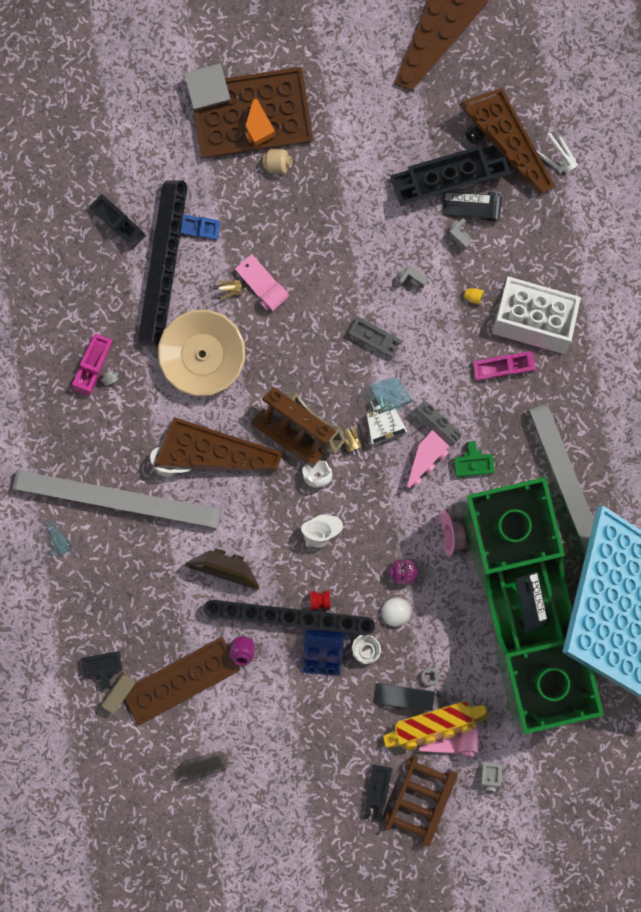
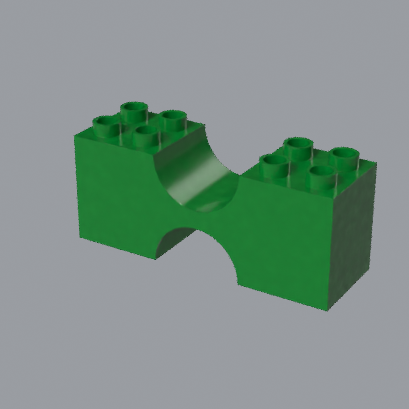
[459,477,604,734]

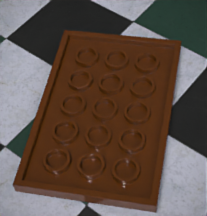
[194,67,313,159]

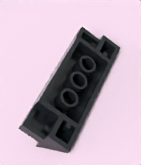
[390,145,511,206]

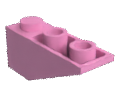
[406,430,449,489]

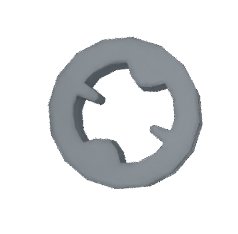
[421,668,439,685]

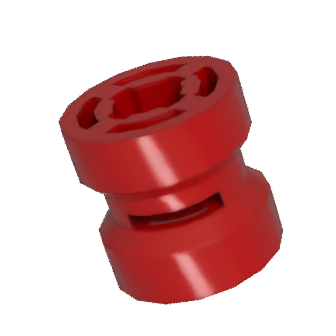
[310,590,331,610]

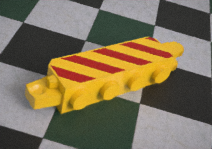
[383,701,490,750]

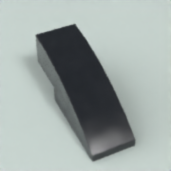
[89,194,146,249]
[374,683,435,711]

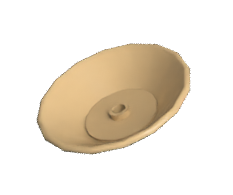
[158,309,245,396]

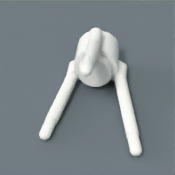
[537,133,578,174]

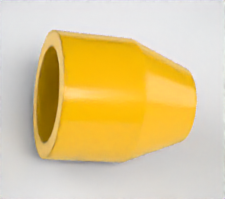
[464,288,484,305]

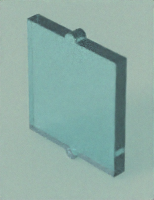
[369,376,412,412]

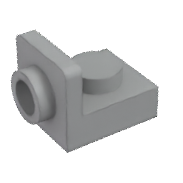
[448,219,471,251]
[398,266,429,287]
[480,762,502,794]

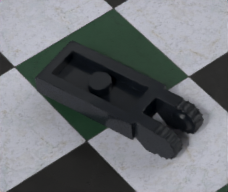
[364,764,392,821]

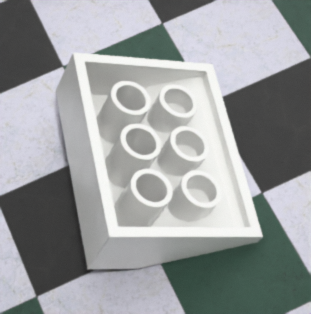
[492,277,581,354]

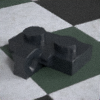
[81,651,123,689]

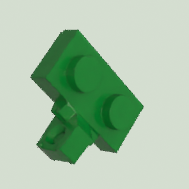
[454,441,494,477]

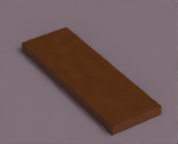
[124,636,240,726]

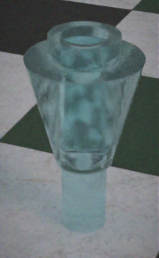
[46,520,73,555]

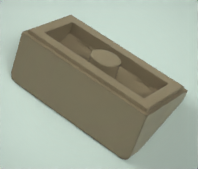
[101,672,135,714]

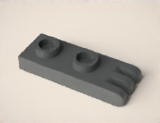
[348,316,403,358]
[413,400,462,446]

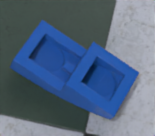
[181,214,221,240]

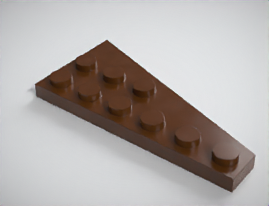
[395,0,489,91]
[459,88,556,195]
[155,417,283,472]

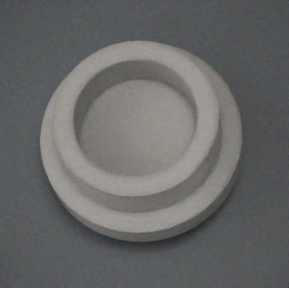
[100,370,119,386]

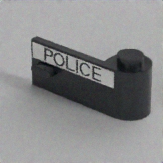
[442,192,503,222]
[515,572,549,634]

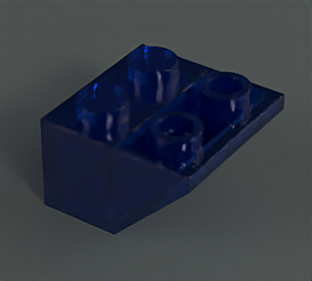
[302,629,345,676]

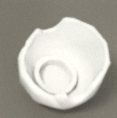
[302,461,332,488]
[381,597,412,627]
[351,635,381,664]

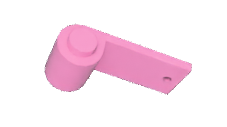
[235,254,290,312]
[419,728,478,758]

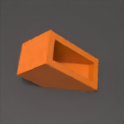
[245,98,275,147]

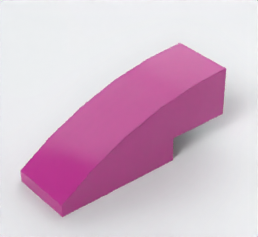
[72,333,113,397]
[473,351,536,380]

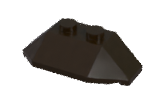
[185,548,260,590]

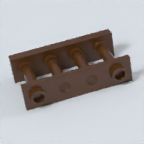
[251,387,336,468]
[383,755,458,847]

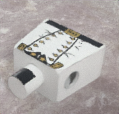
[367,397,407,445]

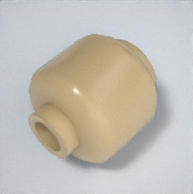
[263,149,292,174]

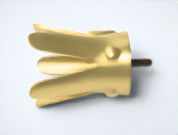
[218,280,247,300]
[344,425,361,455]

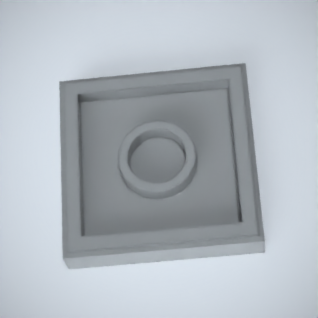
[184,63,231,111]

